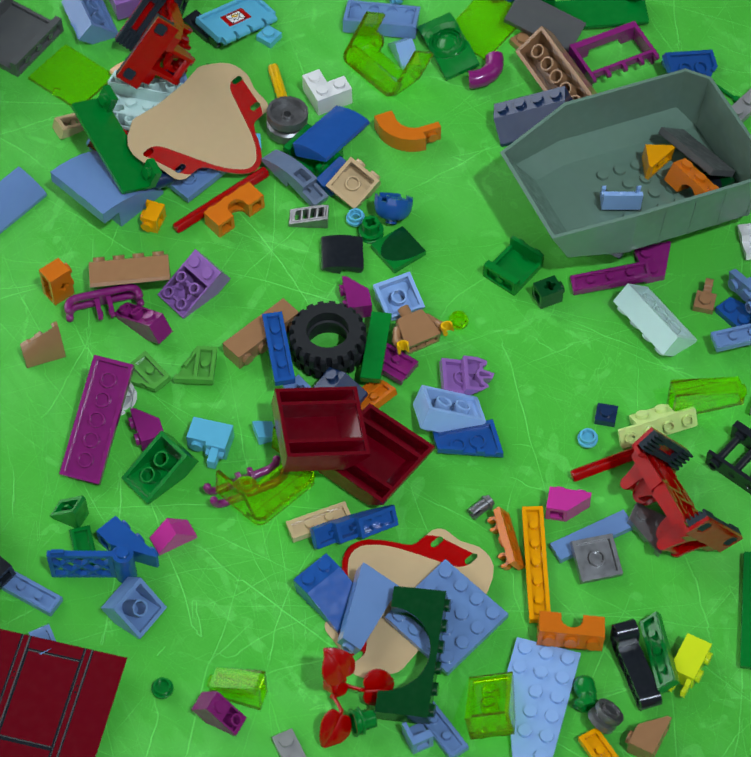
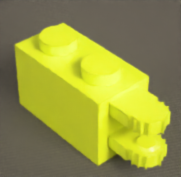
[668,633,713,698]

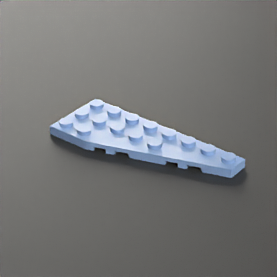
[506,637,581,757]

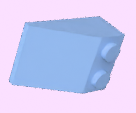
[413,385,486,432]

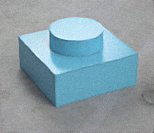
[256,24,282,49]

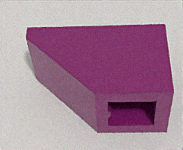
[339,276,372,318]
[128,408,164,451]
[191,691,247,736]

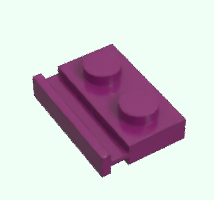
[382,343,418,385]

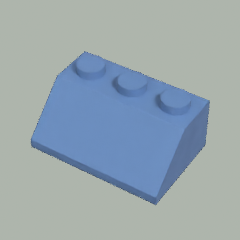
[62,0,118,44]

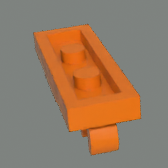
[487,507,525,570]

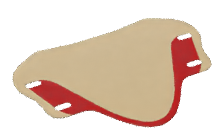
[127,63,268,180]
[325,528,494,678]

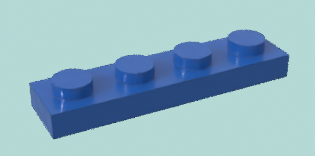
[262,311,295,386]

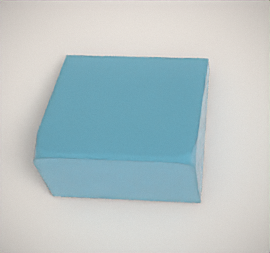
[252,421,278,445]

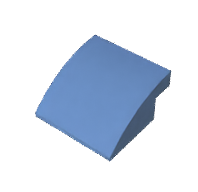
[50,150,164,227]

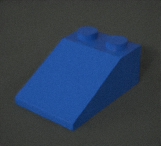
[293,553,353,633]

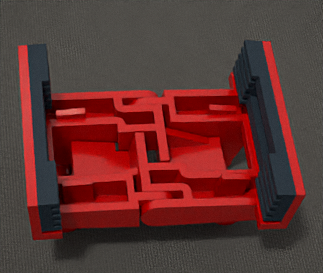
[620,427,743,558]

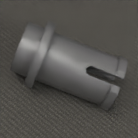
[467,495,495,520]

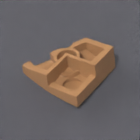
[20,321,66,368]

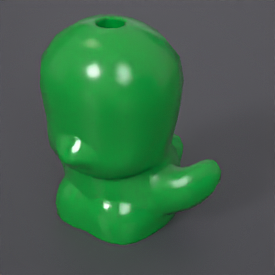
[573,675,599,713]

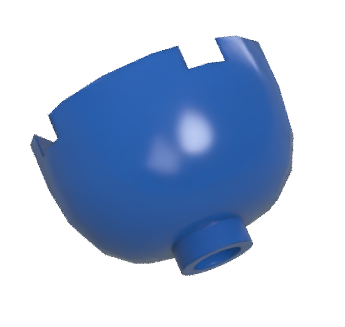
[374,192,413,224]

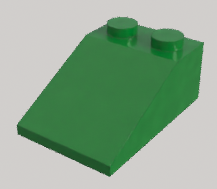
[121,430,199,504]

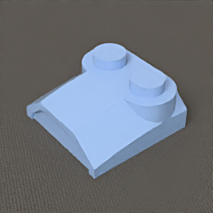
[373,272,425,321]

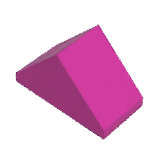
[150,518,197,556]

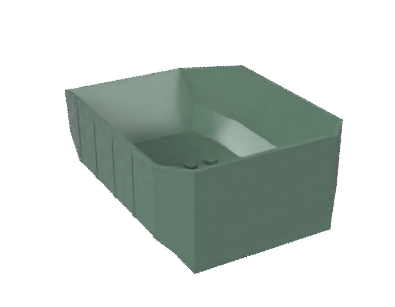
[500,68,751,257]

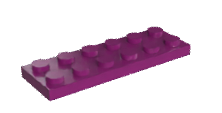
[59,355,135,485]

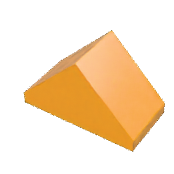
[642,144,675,180]

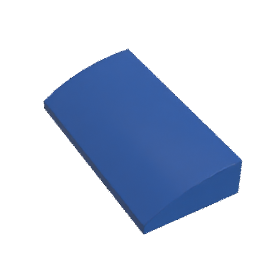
[293,105,370,162]

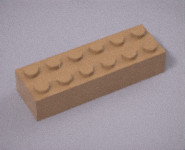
[515,26,597,100]

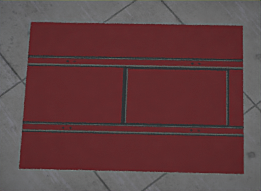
[0,629,127,757]

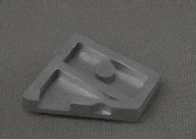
[627,502,666,557]

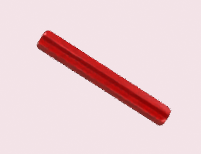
[570,447,634,482]

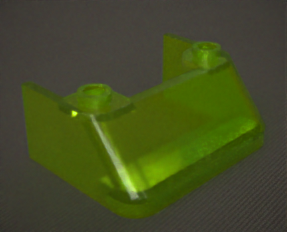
[343,11,434,97]
[215,426,315,525]

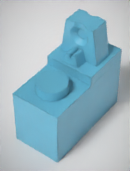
[186,417,234,469]

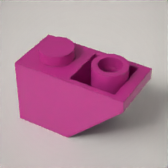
[545,486,592,522]

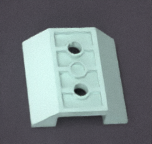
[107,70,183,130]

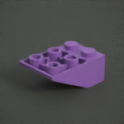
[157,249,231,319]

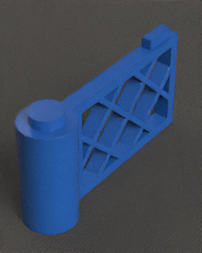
[47,544,137,583]

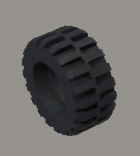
[289,301,367,378]

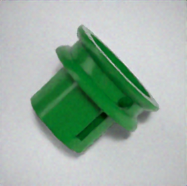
[358,215,384,244]
[348,707,377,737]

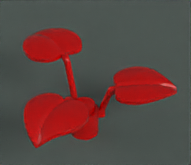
[319,647,394,748]

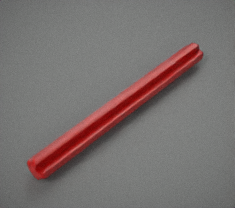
[173,167,269,233]

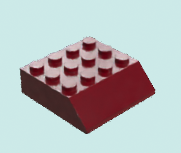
[271,386,371,472]
[318,403,435,505]

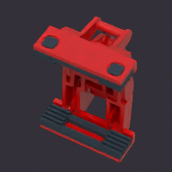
[115,0,195,89]

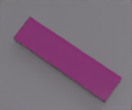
[570,261,652,295]

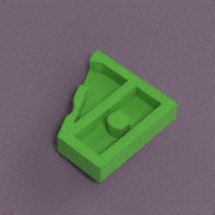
[129,351,172,392]

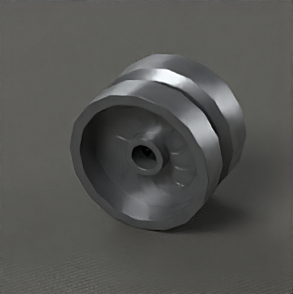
[266,96,308,144]

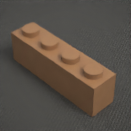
[223,298,298,369]

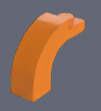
[374,110,441,152]

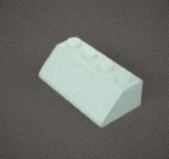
[613,283,697,356]

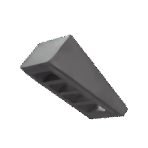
[289,205,329,228]

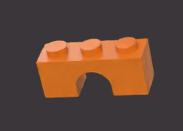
[664,158,719,196]
[204,182,265,238]
[537,611,605,651]

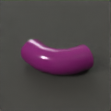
[468,51,504,89]

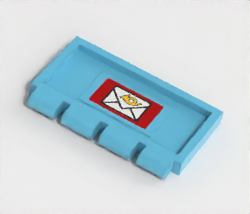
[196,0,277,45]

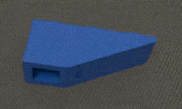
[96,516,159,568]

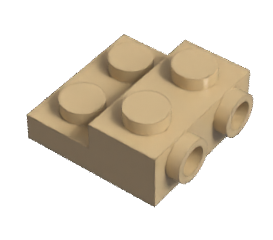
[326,157,381,209]

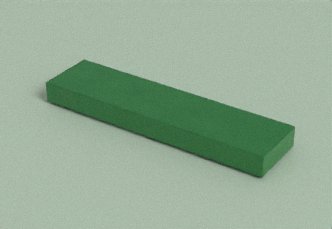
[360,311,392,383]
[639,611,680,694]

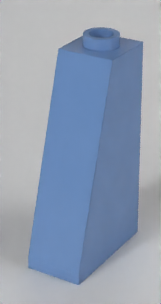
[337,562,398,655]

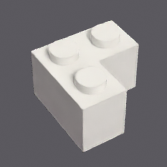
[302,69,352,116]

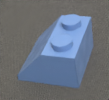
[101,577,167,639]

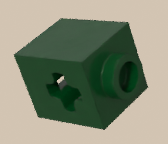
[532,275,565,309]

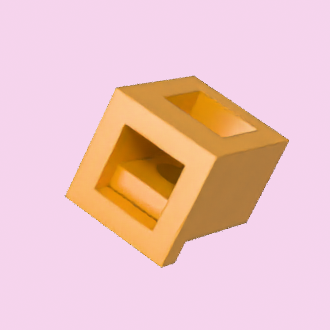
[140,199,166,234]

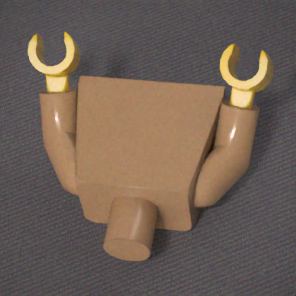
[392,305,454,355]

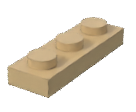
[286,501,351,543]

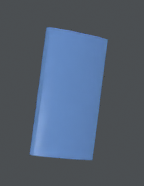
[343,0,420,39]
[0,166,47,234]

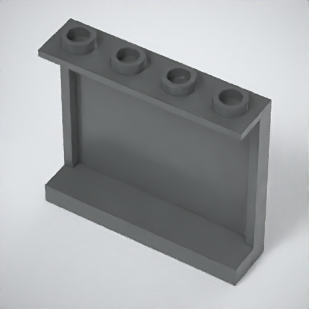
[0,0,64,77]

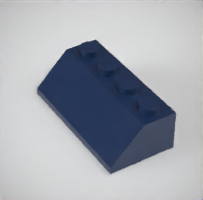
[494,86,573,147]

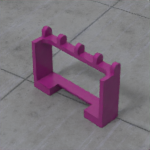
[569,21,659,85]

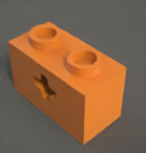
[39,258,74,306]

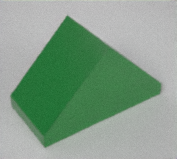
[50,496,89,528]

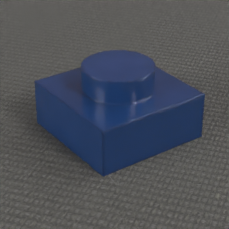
[594,403,618,427]

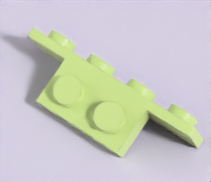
[618,404,698,449]

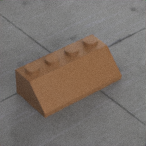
[89,251,171,288]

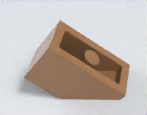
[625,716,672,757]

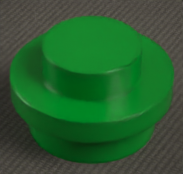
[151,677,174,699]

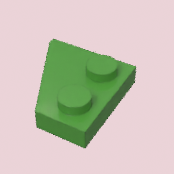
[174,346,218,385]

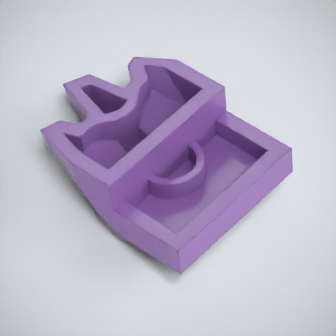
[439,355,495,395]

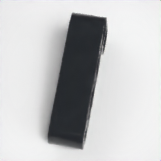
[610,619,662,711]

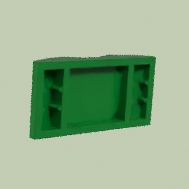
[417,12,480,81]

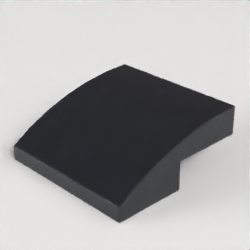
[320,235,364,274]

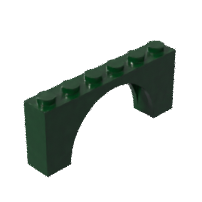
[375,586,451,724]

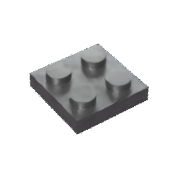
[570,533,623,584]

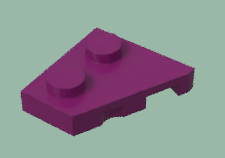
[633,241,671,284]

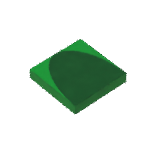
[371,226,426,274]

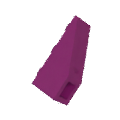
[115,302,173,344]

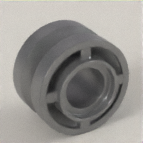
[588,698,624,734]

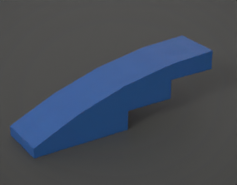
[310,504,399,549]

